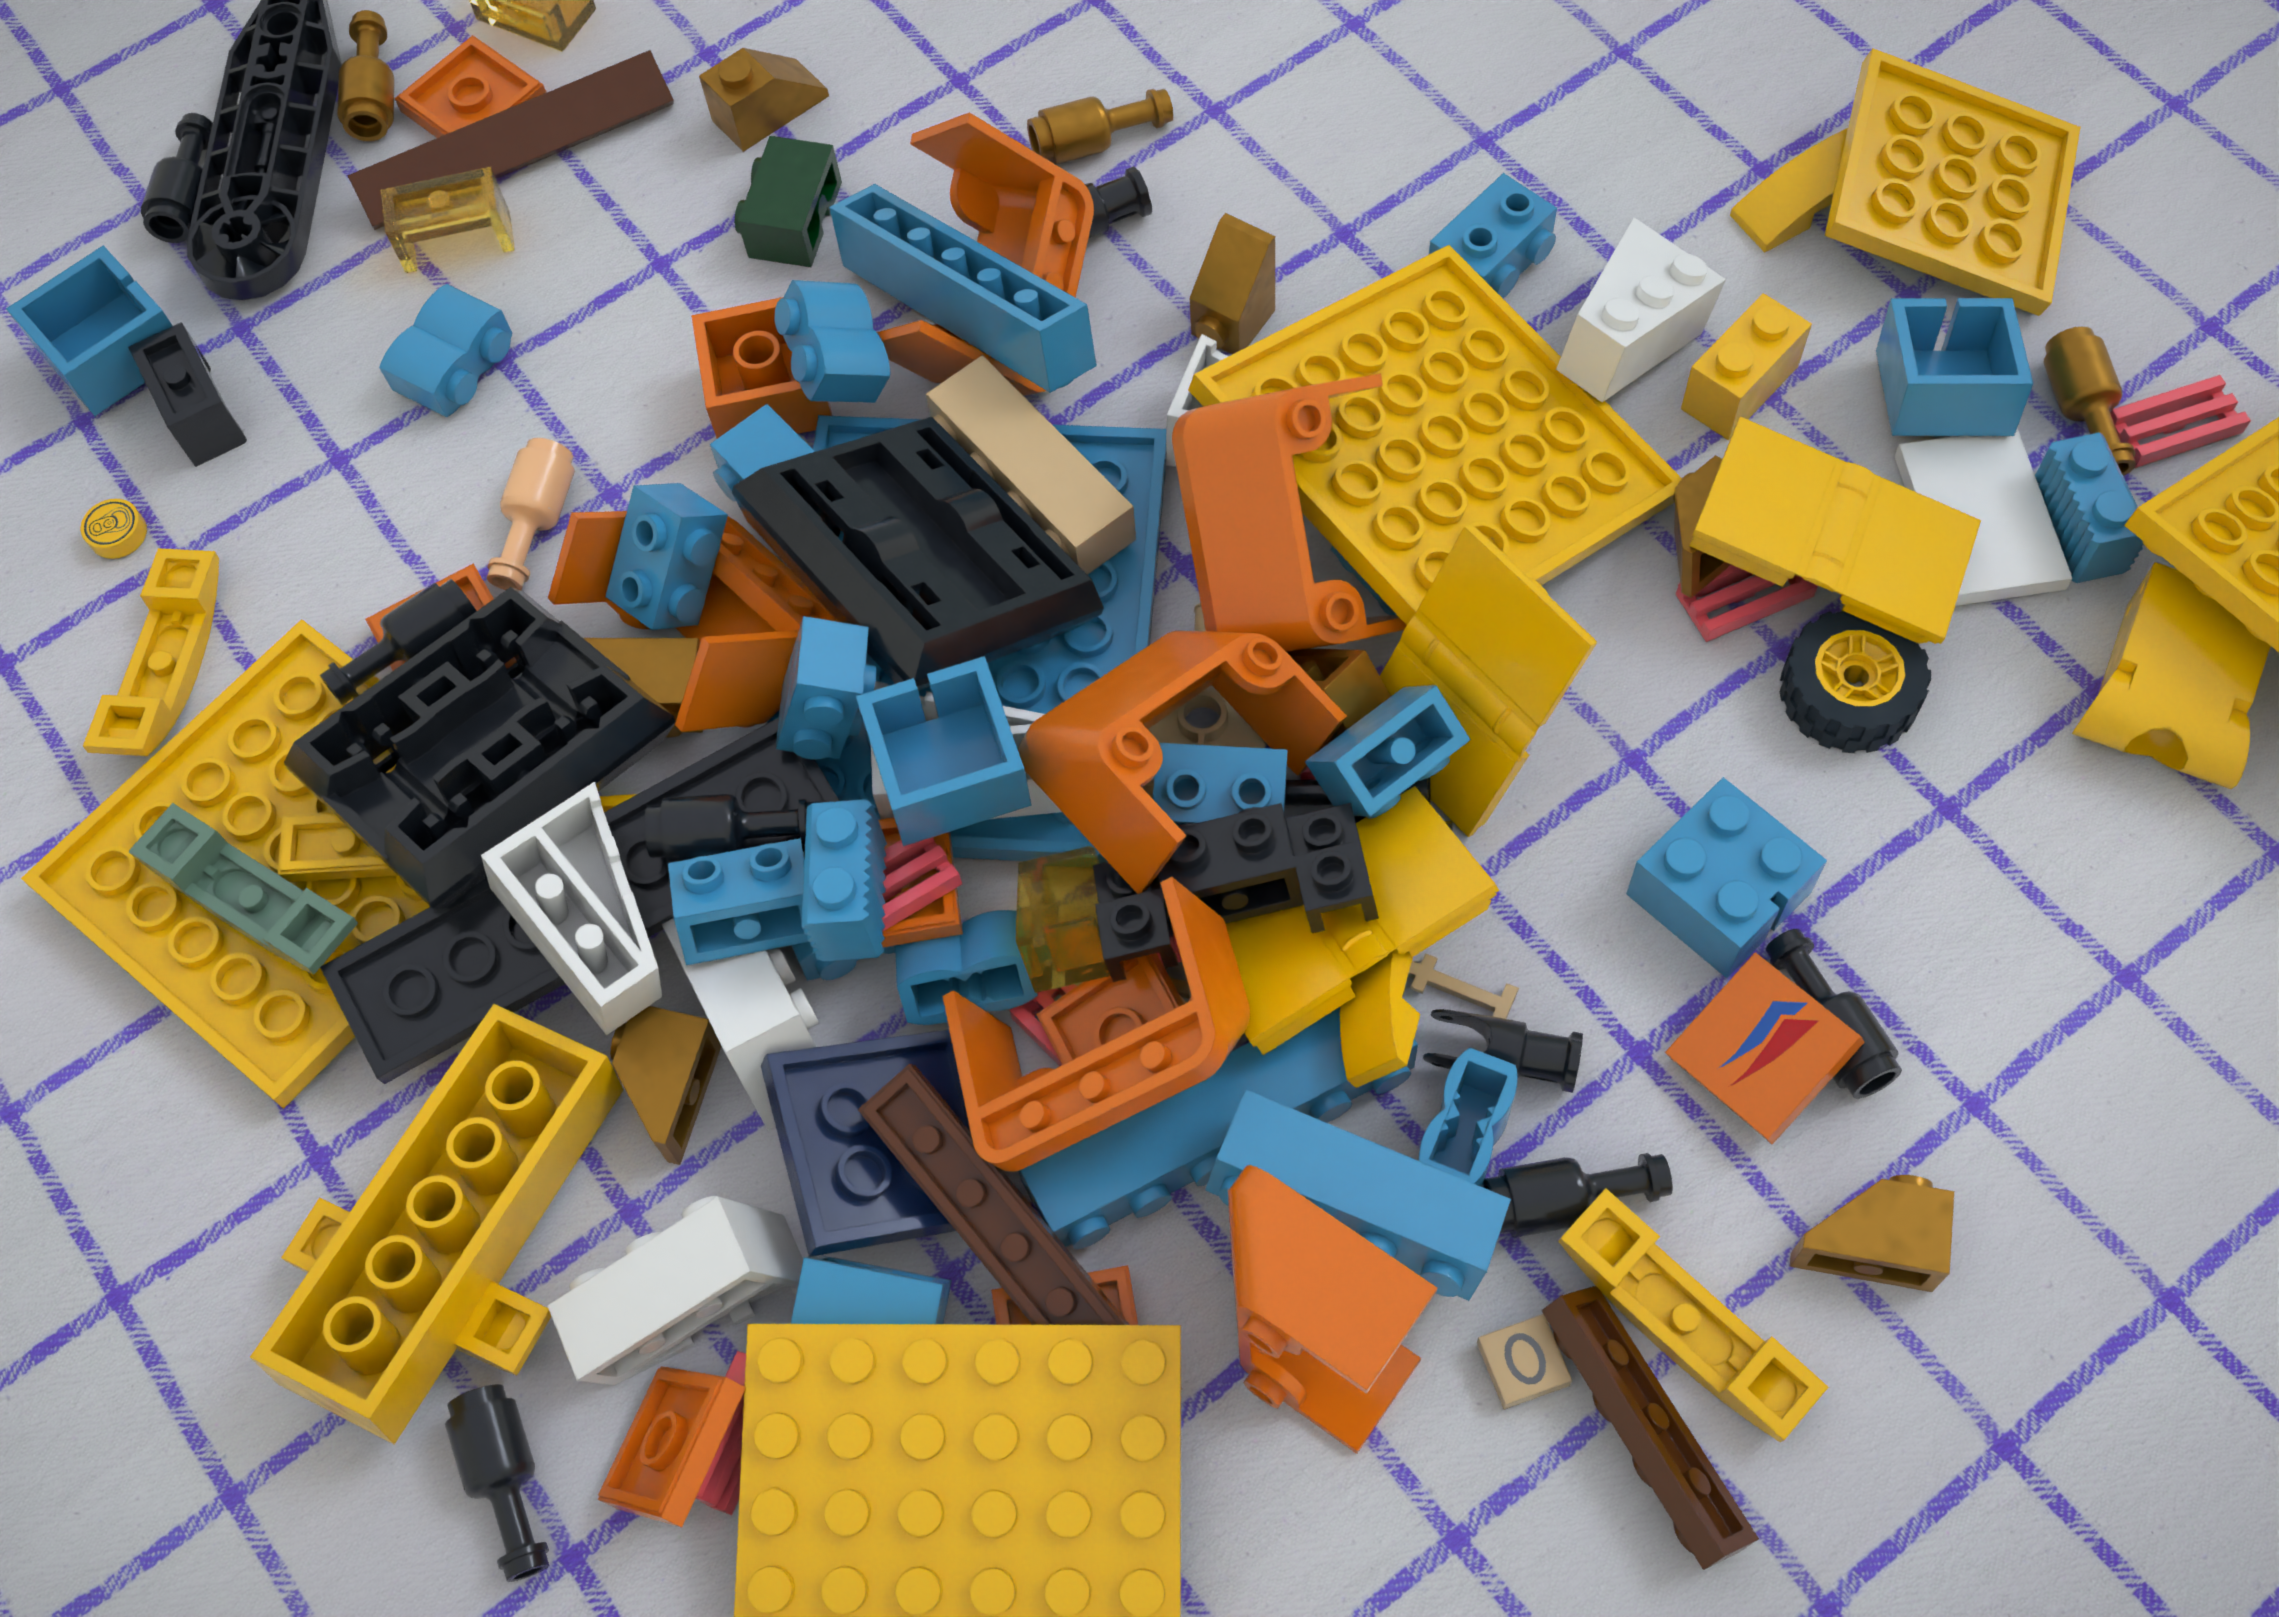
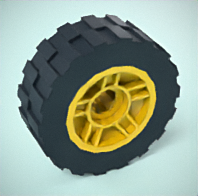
[1779,611,1931,753]

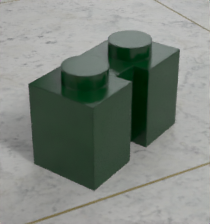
[734,136,842,268]

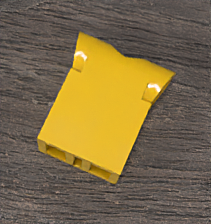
[2072,562,2271,789]

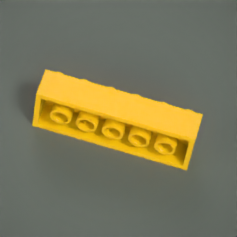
[250,1004,624,1445]

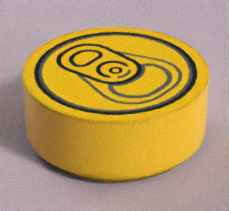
[80,499,147,559]

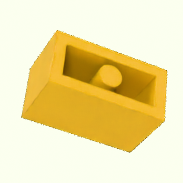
[1681,293,1812,440]

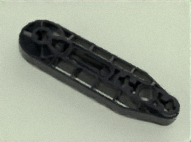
[187,0,342,300]

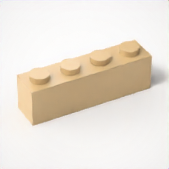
[926,355,1136,575]

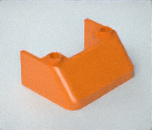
[877,112,1094,396]
[1172,373,1407,652]
[548,511,838,732]
[1018,630,1347,894]
[942,877,1250,1172]
[1228,1165,1437,1454]

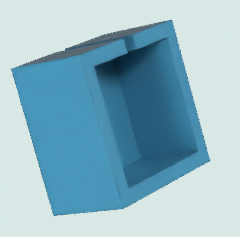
[6,245,173,416]
[1876,298,2033,436]
[856,656,1032,846]
[1626,777,1827,978]

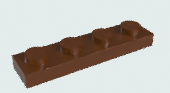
[1541,1286,1759,1570]

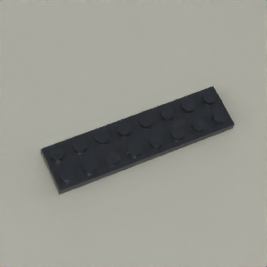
[320,717,839,1084]

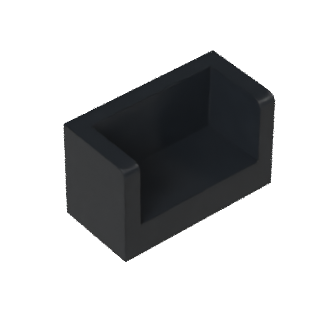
[128,322,247,467]

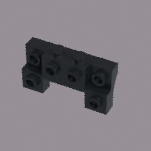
[1093,802,1379,982]

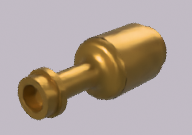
[337,10,394,141]
[1027,89,1173,165]
[2043,326,2136,476]

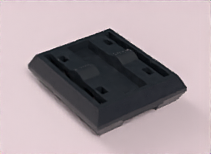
[732,416,1104,691]
[284,587,676,909]

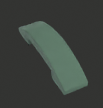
[128,803,358,974]

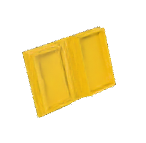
[1689,416,1981,644]
[1380,524,1597,837]
[1226,786,1499,1055]

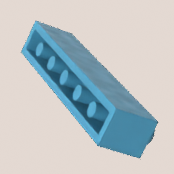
[829,184,1097,393]
[1019,1007,1418,1250]

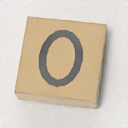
[1477,1314,1572,1410]

